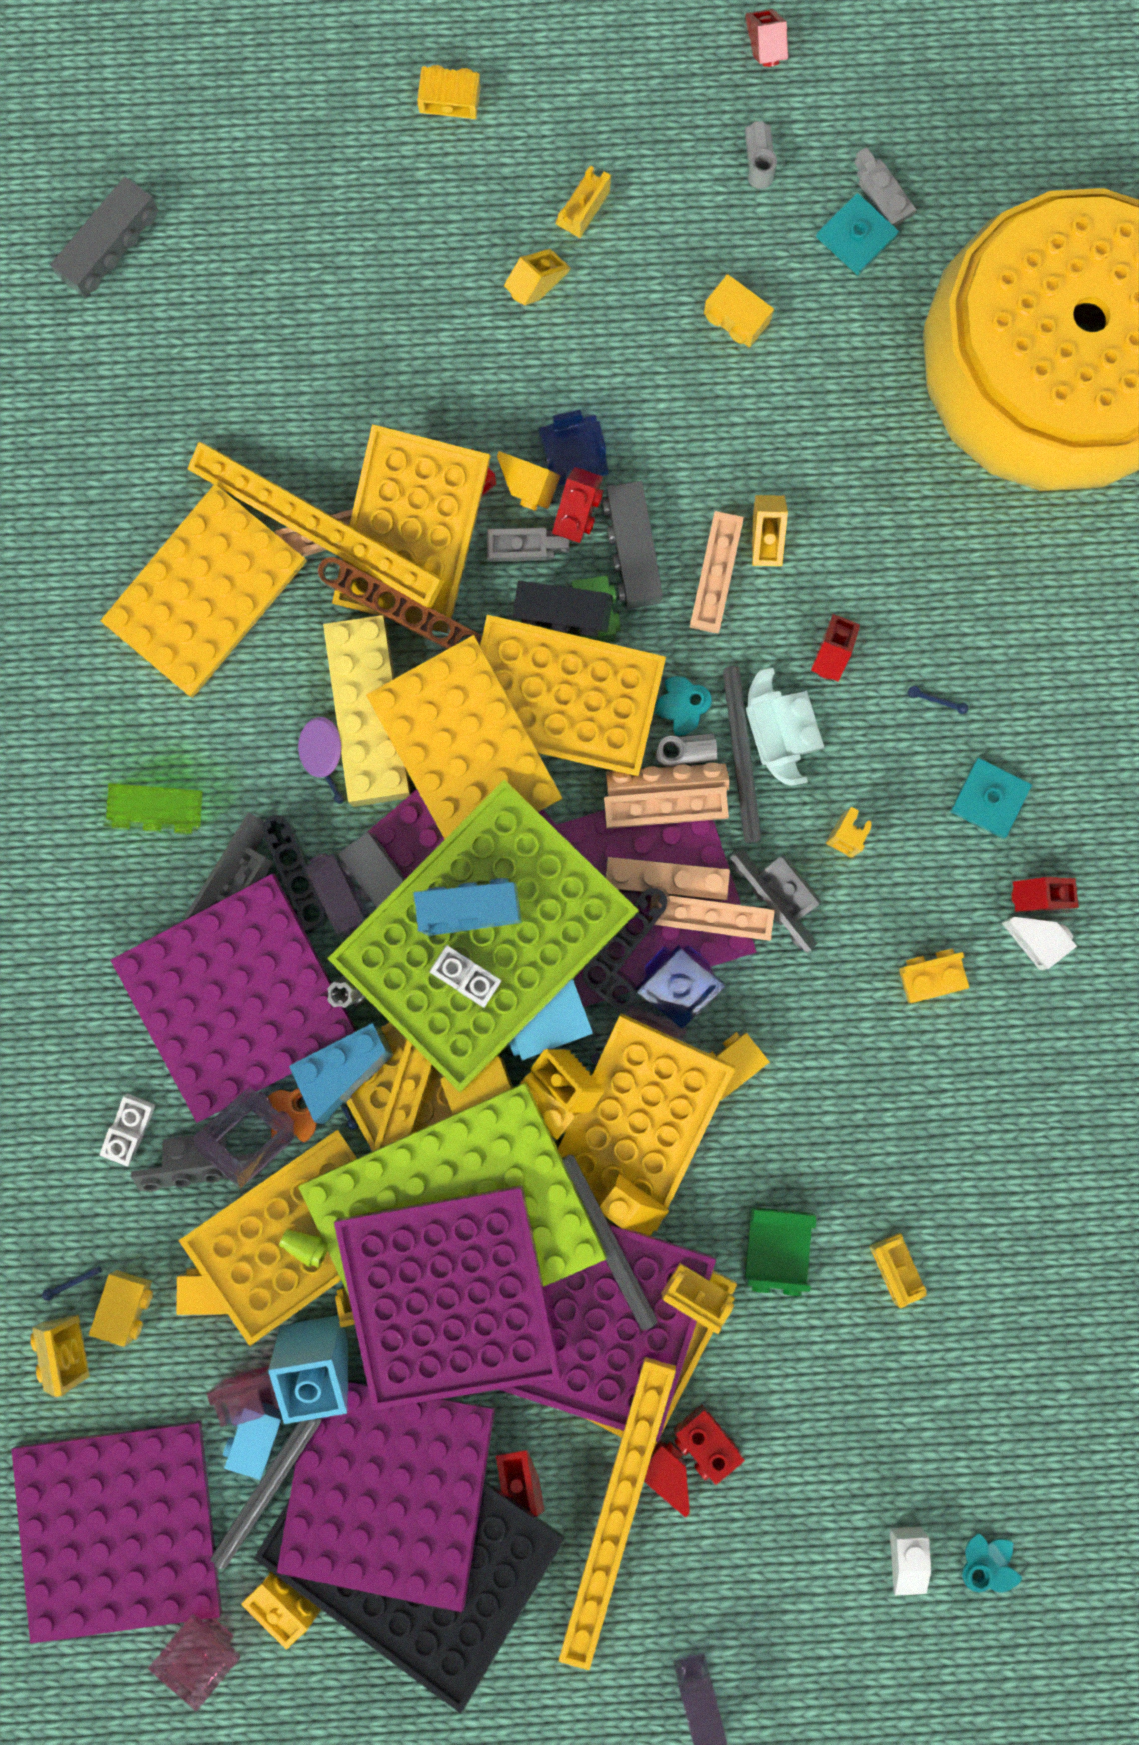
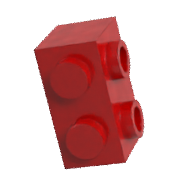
[552,467,604,543]
[674,1404,745,1485]

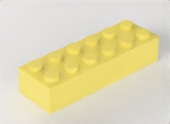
[323,615,412,807]

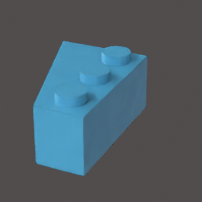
[413,878,522,936]
[289,1023,394,1124]

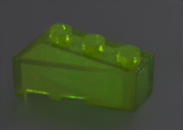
[103,783,203,835]

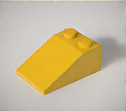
[30,1315,90,1397]

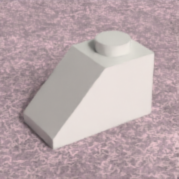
[1002,917,1077,970]
[890,1527,931,1595]

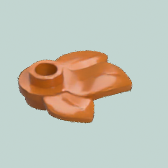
[261,1088,317,1143]

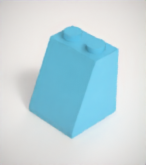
[509,979,593,1060]
[268,1315,348,1424]

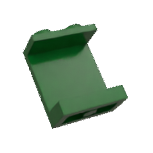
[744,1207,817,1296]

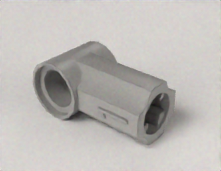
[745,121,777,189]
[655,734,717,767]
[327,975,367,1008]

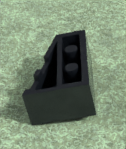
[512,581,613,637]

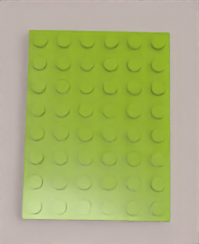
[327,780,639,1092]
[298,1082,607,1296]

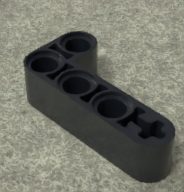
[262,815,329,934]
[583,886,670,1009]

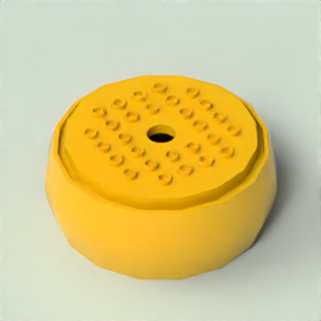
[923,188,1139,491]

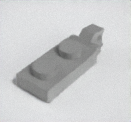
[854,147,916,227]
[487,528,570,562]

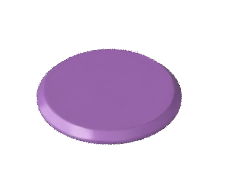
[298,717,341,777]

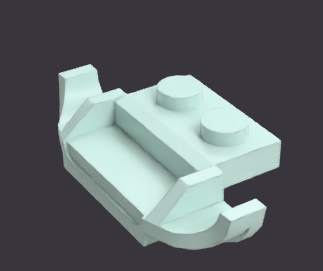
[745,668,824,786]

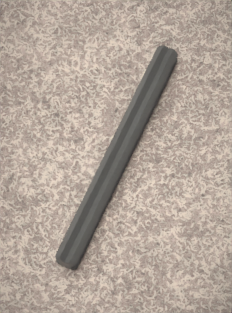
[723,666,761,843]
[562,1154,657,1330]
[211,1418,322,1569]

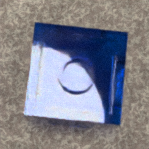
[538,410,609,486]
[636,944,725,1029]

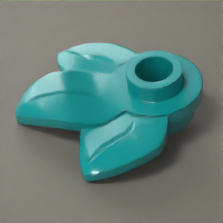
[654,676,712,736]
[962,1533,1022,1593]

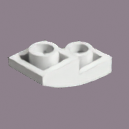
[429,945,501,1007]
[100,1093,155,1167]

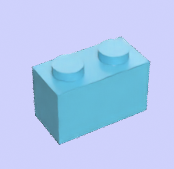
[222,1398,282,1480]

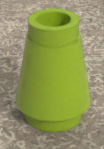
[279,1229,329,1268]

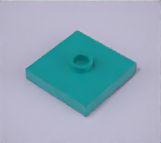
[816,193,900,276]
[950,758,1032,839]

